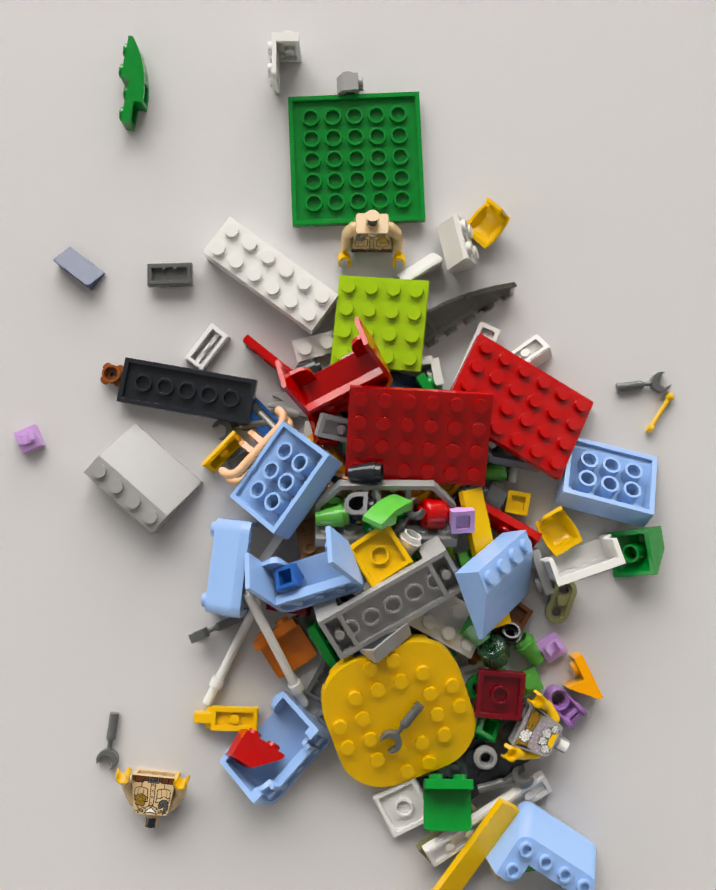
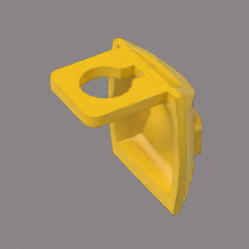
[467,197,511,249]
[535,506,583,557]

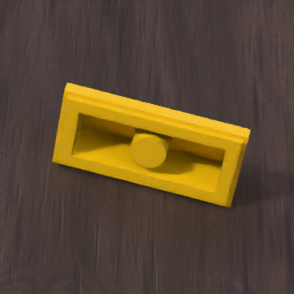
[201,430,244,473]

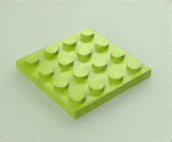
[330,275,430,373]

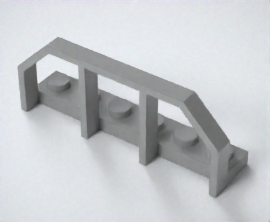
[315,479,458,547]

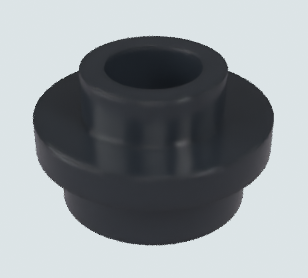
[498,622,522,645]

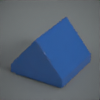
[274,563,305,593]

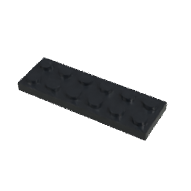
[116,357,258,425]
[417,703,530,800]

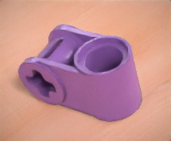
[544,685,588,730]

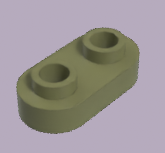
[544,582,577,624]

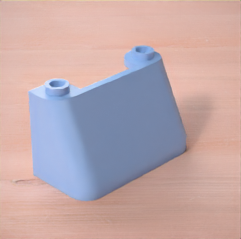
[219,691,332,805]

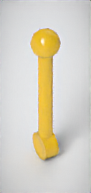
[645,393,674,433]

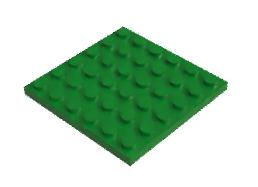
[288,91,426,228]

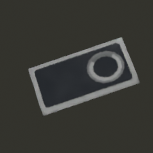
[360,623,411,664]

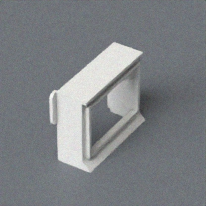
[540,534,626,587]

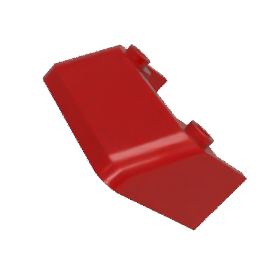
[275,317,393,422]

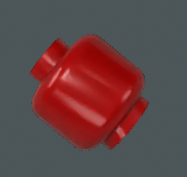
[415,498,450,529]

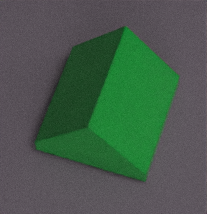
[459,614,490,646]
[474,717,501,743]

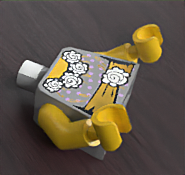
[501,690,570,762]

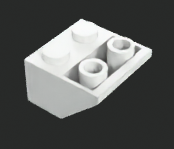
[437,214,479,274]

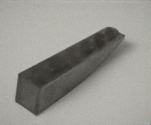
[424,282,517,349]

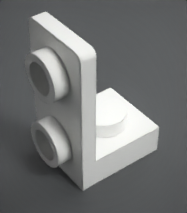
[394,355,444,388]

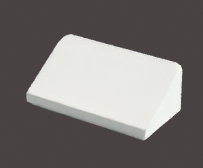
[397,253,443,280]
[512,334,552,367]

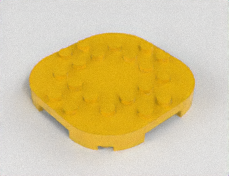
[321,634,476,787]

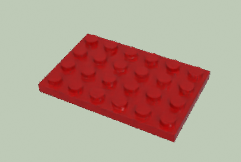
[450,333,594,480]
[345,385,494,486]

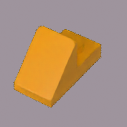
[563,652,603,699]

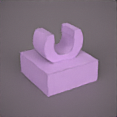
[14,424,45,454]
[449,507,475,534]
[536,630,568,663]

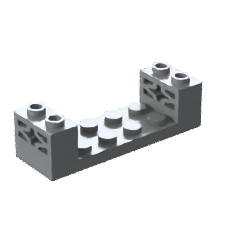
[313,536,461,660]

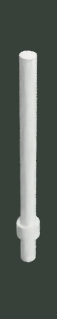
[243,591,309,707]
[203,596,263,706]

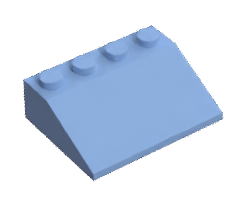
[230,421,342,540]
[555,437,657,528]
[455,530,533,639]

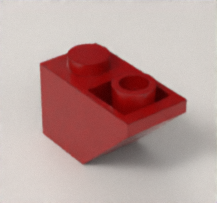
[225,728,285,768]

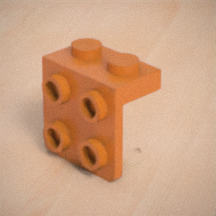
[252,615,317,678]

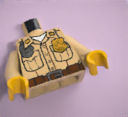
[337,210,406,268]
[115,767,190,828]

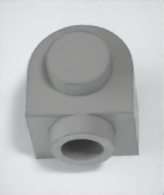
[337,71,363,95]

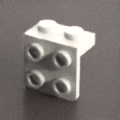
[268,30,302,94]

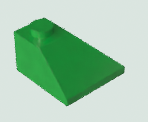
[606,526,665,578]

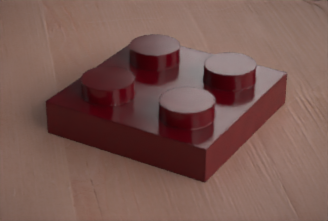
[474,668,526,721]

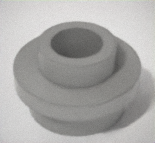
[473,745,497,770]

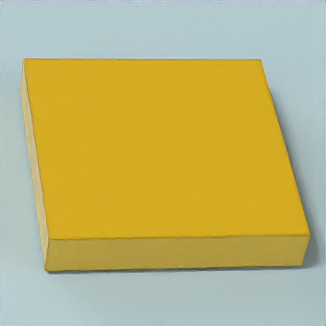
[350,526,413,587]

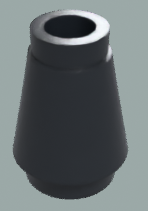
[348,461,384,485]

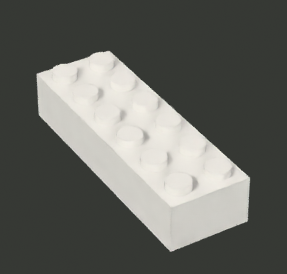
[203,217,338,335]

